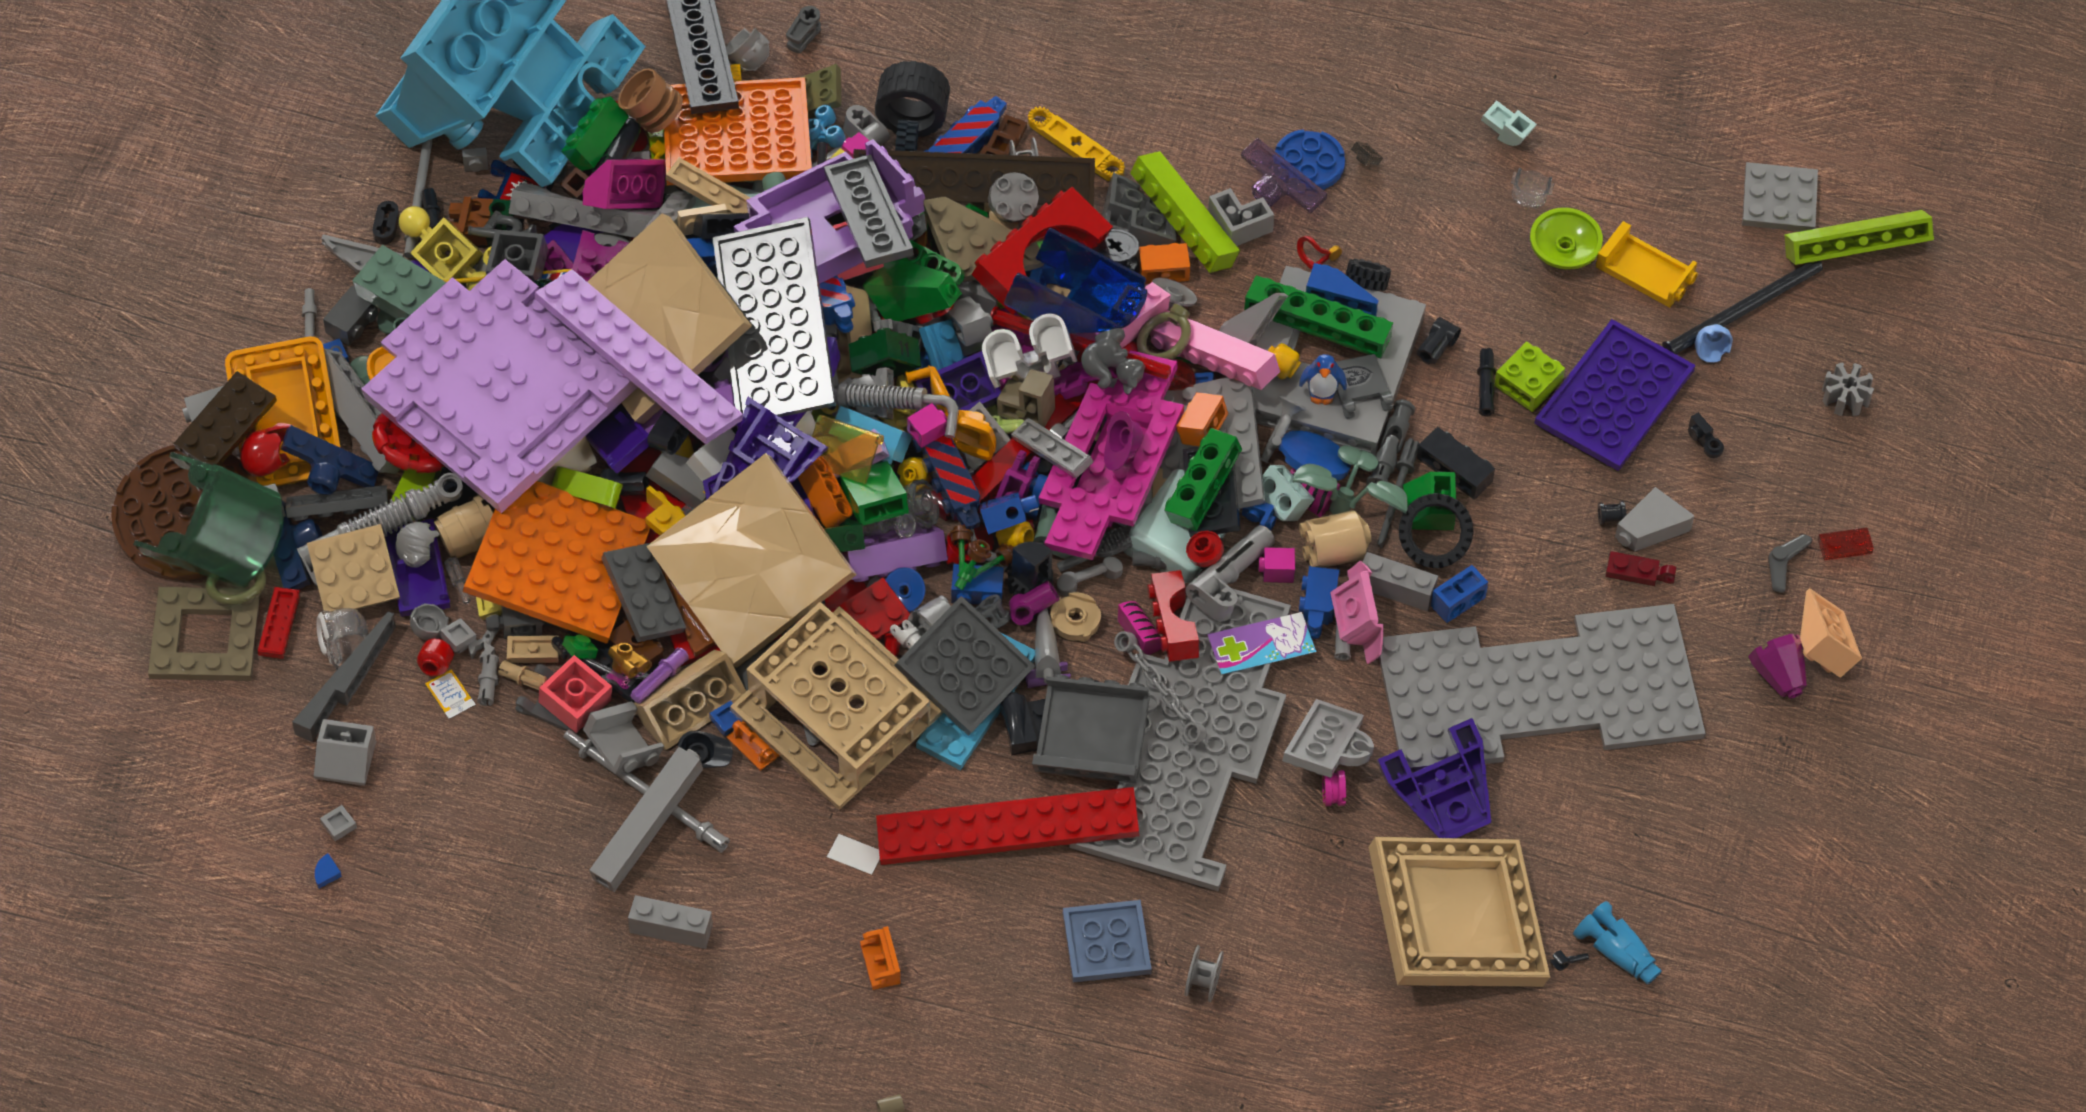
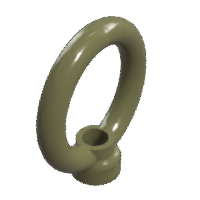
[1137,304,1191,360]
[206,552,266,605]

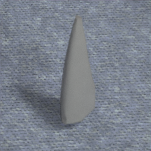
[1035,608,1061,684]

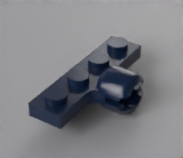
[280,425,379,495]
[264,499,323,590]

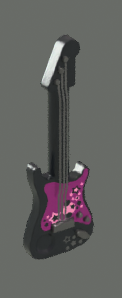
[551,636,649,703]

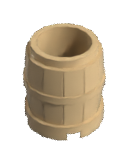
[434,495,493,558]

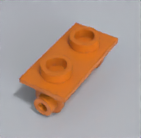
[727,720,780,771]

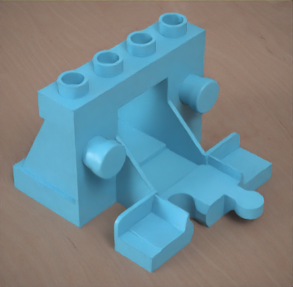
[375,0,646,187]

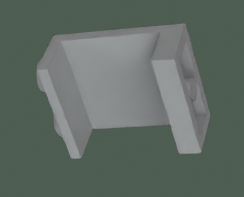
[583,701,664,774]

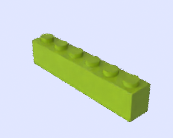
[1130,151,1240,273]
[1784,210,1934,265]

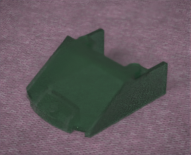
[133,452,284,588]

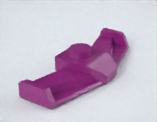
[1054,362,1118,400]

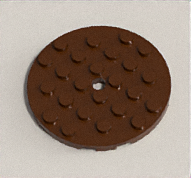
[111,445,261,580]

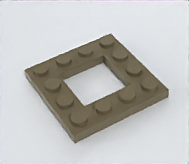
[148,587,261,681]

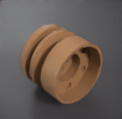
[618,68,683,133]

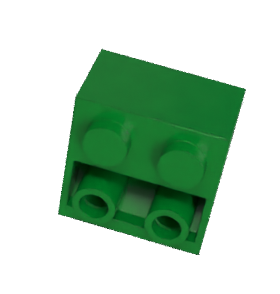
[1403,472,1456,530]

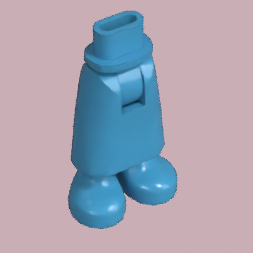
[1573,901,1662,985]

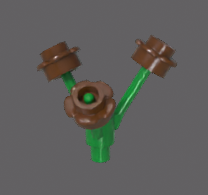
[949,525,1014,590]

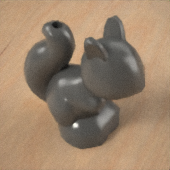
[1081,328,1146,395]

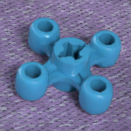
[808,105,846,160]

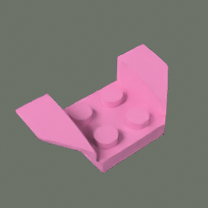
[1330,561,1383,664]

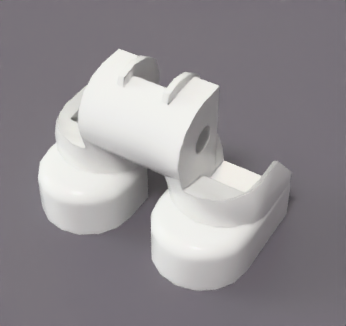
[982,314,1077,388]

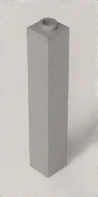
[589,747,703,892]

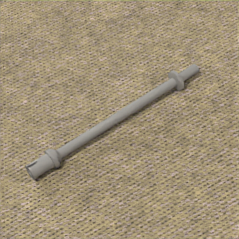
[563,730,730,853]

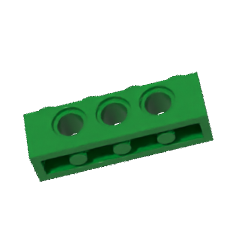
[1164,428,1242,531]

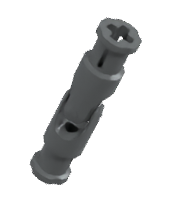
[1366,399,1416,485]

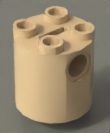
[1299,510,1371,568]

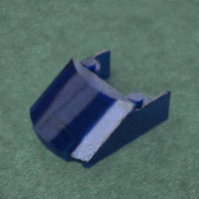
[1004,228,1147,333]

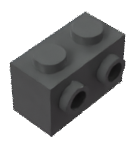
[323,285,378,346]

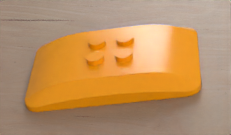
[225,336,341,486]

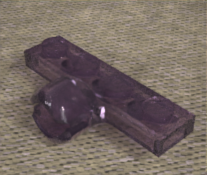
[1241,137,1327,213]

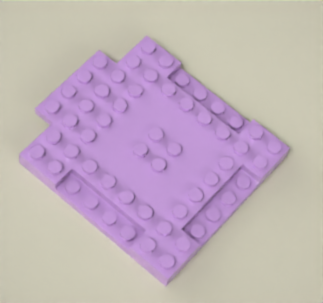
[361,259,638,513]

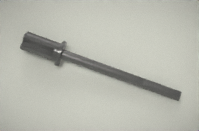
[1377,438,1420,549]

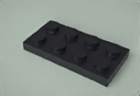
[1183,446,1240,537]

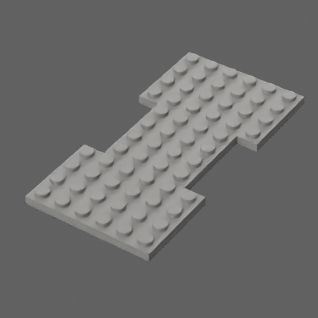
[1379,604,1706,773]

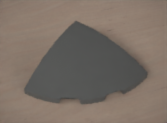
[1102,173,1176,247]

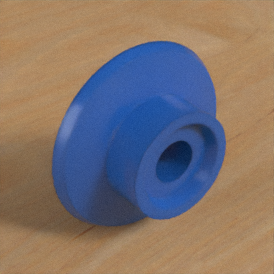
[885,567,925,612]

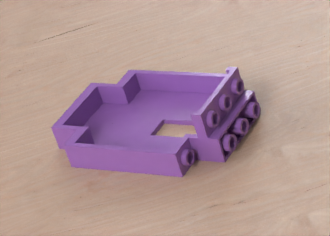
[734,139,925,284]

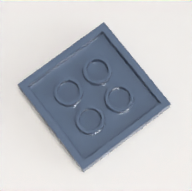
[1062,900,1152,983]

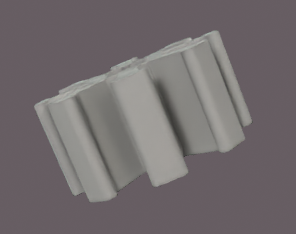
[1822,363,1874,416]

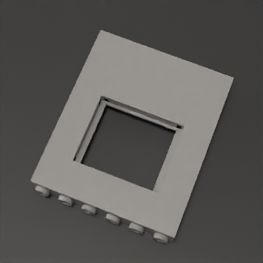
[1253,266,1426,455]

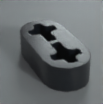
[373,201,400,245]

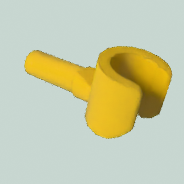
[649,139,665,159]

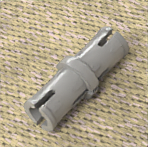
[477,654,499,706]

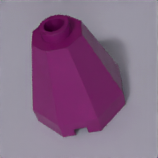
[1748,633,1807,699]

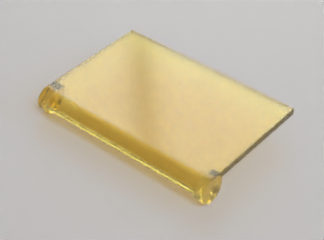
[812,415,884,484]

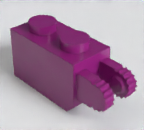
[996,450,1040,513]

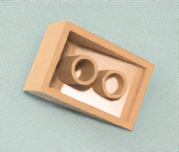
[1800,588,1862,678]

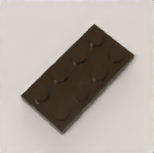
[173,371,277,473]

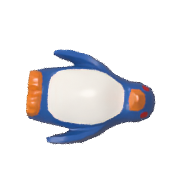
[1299,354,1347,405]

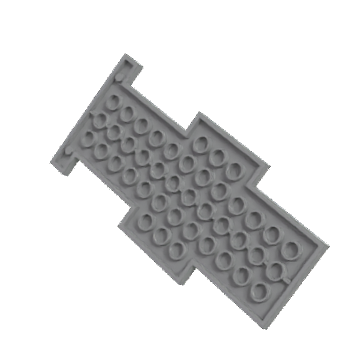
[1069,578,1291,891]

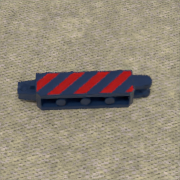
[912,410,980,530]

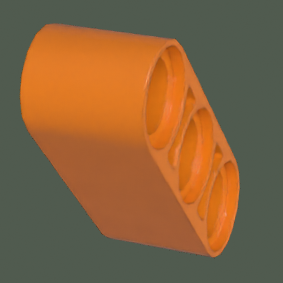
[797,456,852,528]

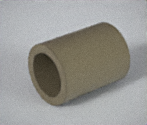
[876,1094,905,1112]

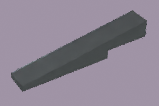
[292,612,396,742]

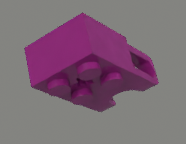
[572,230,629,281]

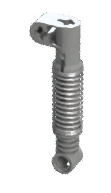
[297,473,464,588]

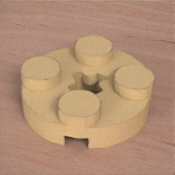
[1050,592,1101,642]

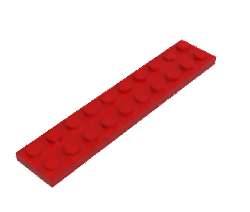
[876,787,1140,865]

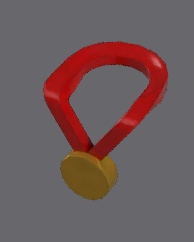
[1297,236,1342,270]

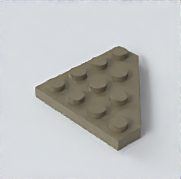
[923,197,1045,282]

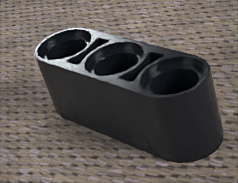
[647,410,690,455]

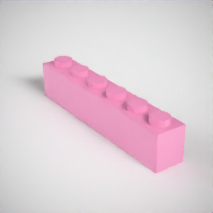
[1150,310,1280,390]

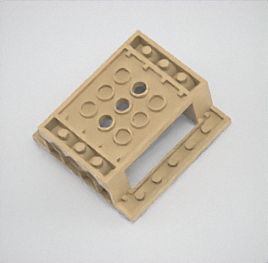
[730,602,944,810]

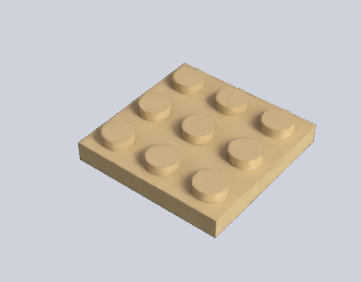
[307,524,400,617]

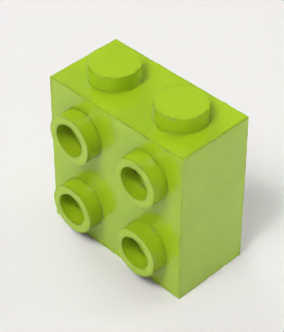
[1494,341,1565,412]

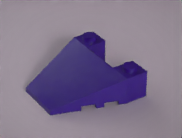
[1377,718,1491,838]

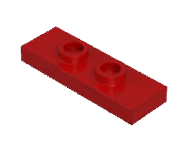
[258,587,300,659]

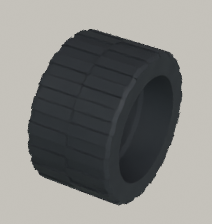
[874,61,950,137]

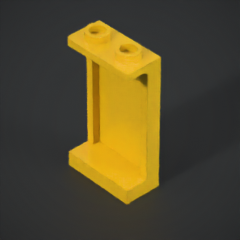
[1596,221,1698,308]

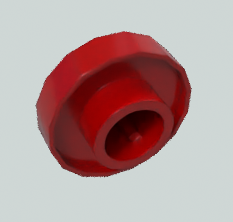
[1186,531,1224,567]

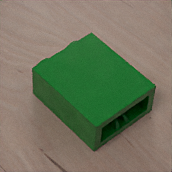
[840,461,909,526]

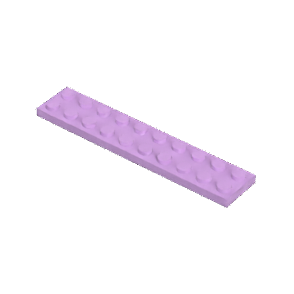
[534,269,743,444]

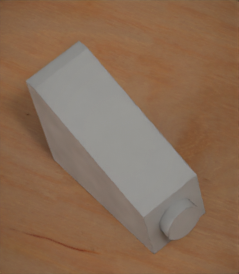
[1615,487,1694,552]

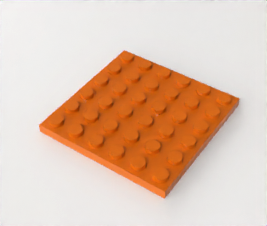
[664,77,812,185]
[462,481,650,643]

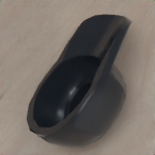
[678,731,733,769]

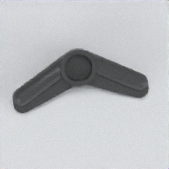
[1768,534,1813,593]

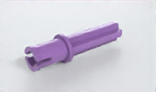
[630,647,689,703]

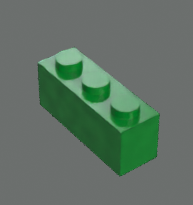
[561,96,629,171]

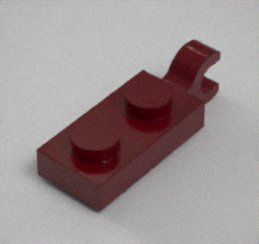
[1605,551,1677,586]

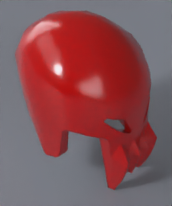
[240,423,294,477]

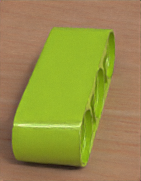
[551,466,623,509]

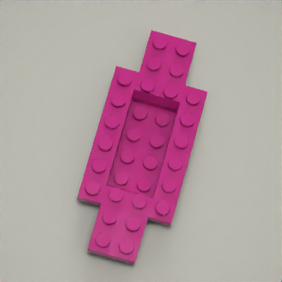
[1038,350,1184,560]

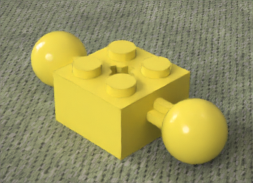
[399,206,487,291]

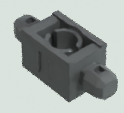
[486,606,554,639]

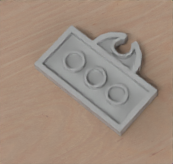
[1282,699,1374,778]

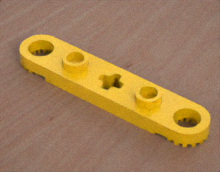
[1028,106,1125,181]

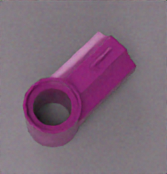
[1009,580,1059,625]

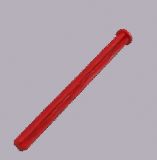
[990,306,1171,379]

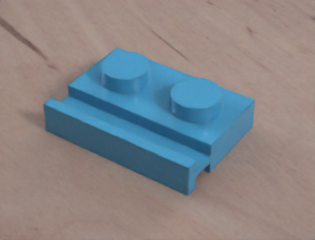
[919,319,965,371]

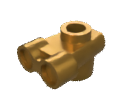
[608,642,652,679]

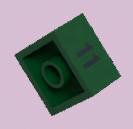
[848,328,921,378]

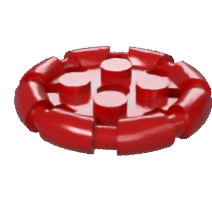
[372,413,447,474]

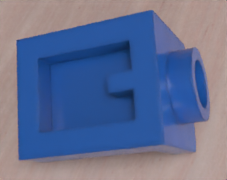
[1242,502,1277,531]

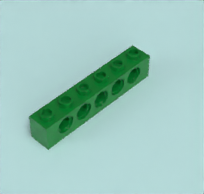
[1244,275,1393,359]

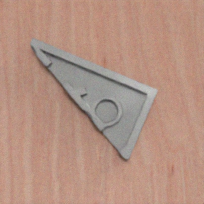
[321,234,404,274]

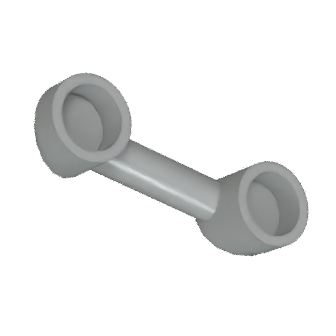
[1057,556,1123,596]

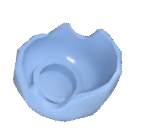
[1695,324,1733,363]

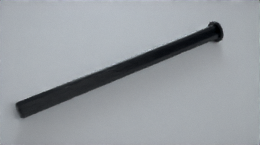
[1662,261,1823,354]

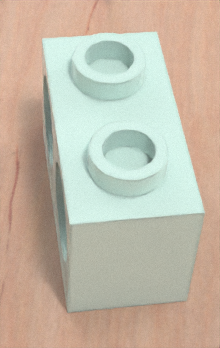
[1262,465,1314,521]

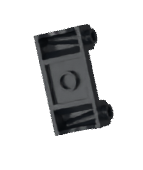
[1000,678,1099,756]

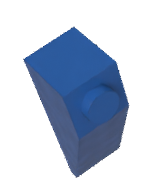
[1306,263,1379,316]

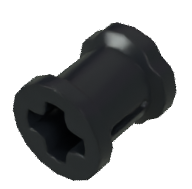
[1597,501,1626,525]

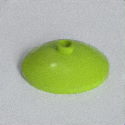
[1530,208,1603,269]

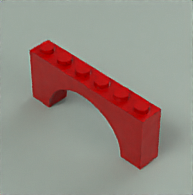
[971,187,1113,315]

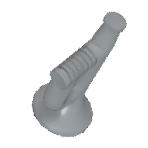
[1261,395,1307,463]

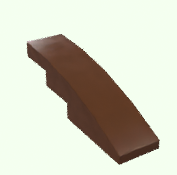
[980,114,1028,155]

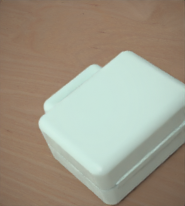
[1116,469,1226,583]

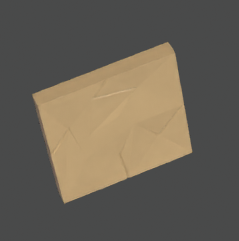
[587,213,752,424]
[647,453,857,668]
[1369,837,1550,987]

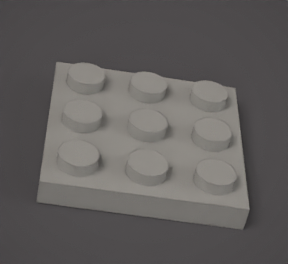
[1742,162,1818,231]

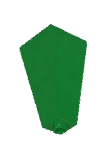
[862,259,962,322]

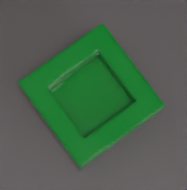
[562,635,598,659]

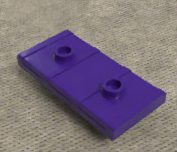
[586,403,649,473]
[385,519,451,617]

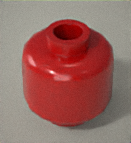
[417,638,454,676]

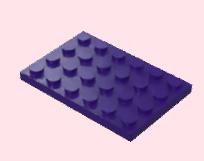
[1534,319,1696,471]

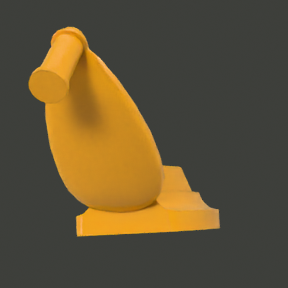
[905,366,996,460]

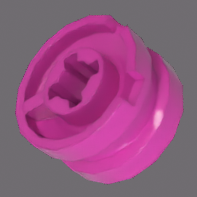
[1322,770,1346,806]

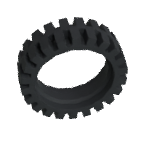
[1399,493,1474,568]

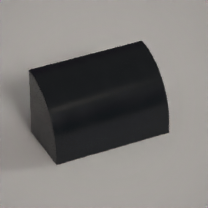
[693,213,749,239]
[1012,542,1052,590]

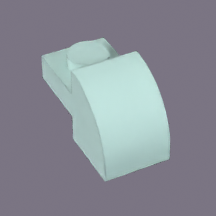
[1481,100,1537,146]

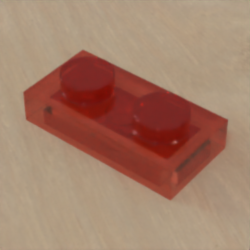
[1818,527,1874,560]

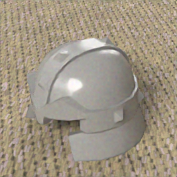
[726,28,770,72]

